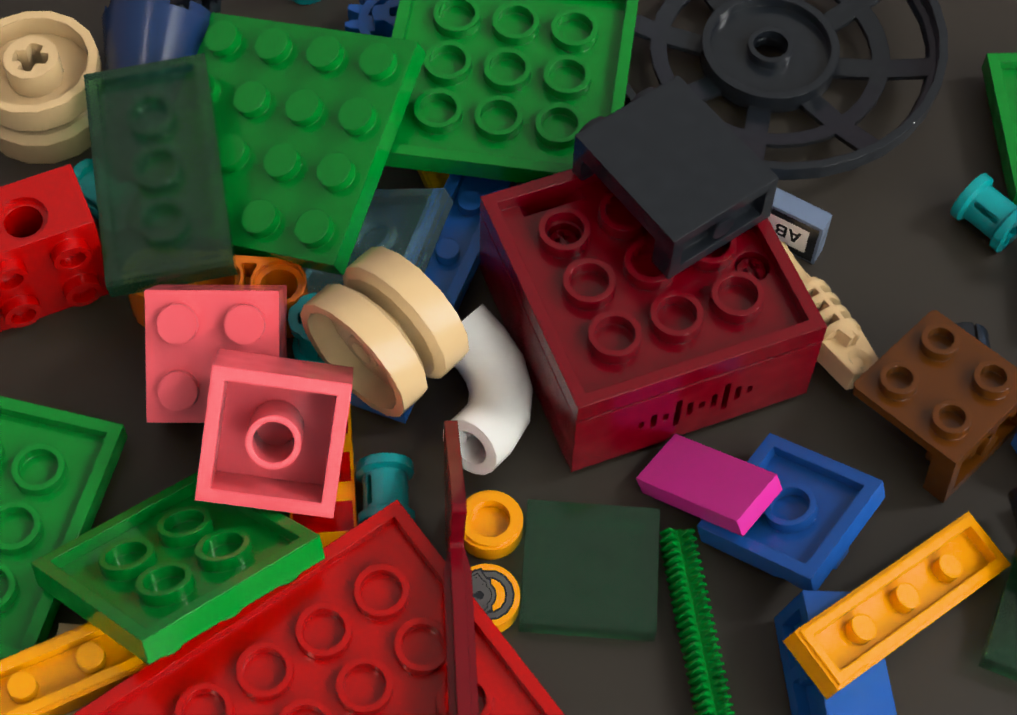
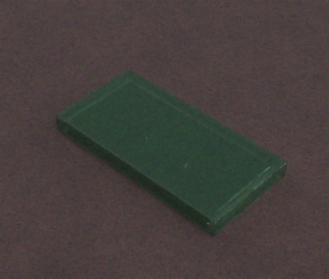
[84,53,238,298]

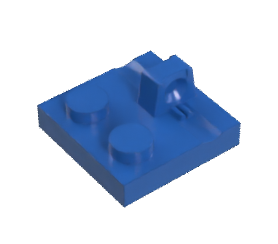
[697,433,886,591]

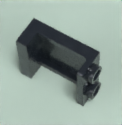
[572,75,779,279]

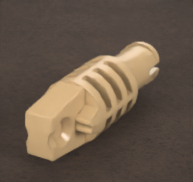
[781,241,878,390]

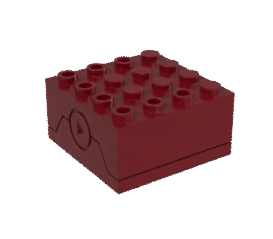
[480,169,827,472]

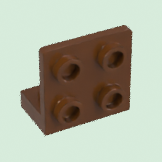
[852,310,1017,503]

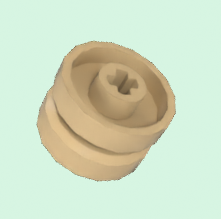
[0,11,109,164]
[300,246,470,417]

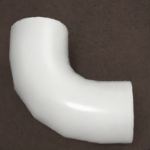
[443,304,533,475]

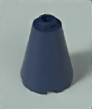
[102,0,211,164]

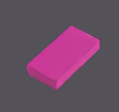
[636,434,783,537]

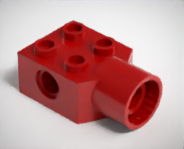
[0,163,116,332]

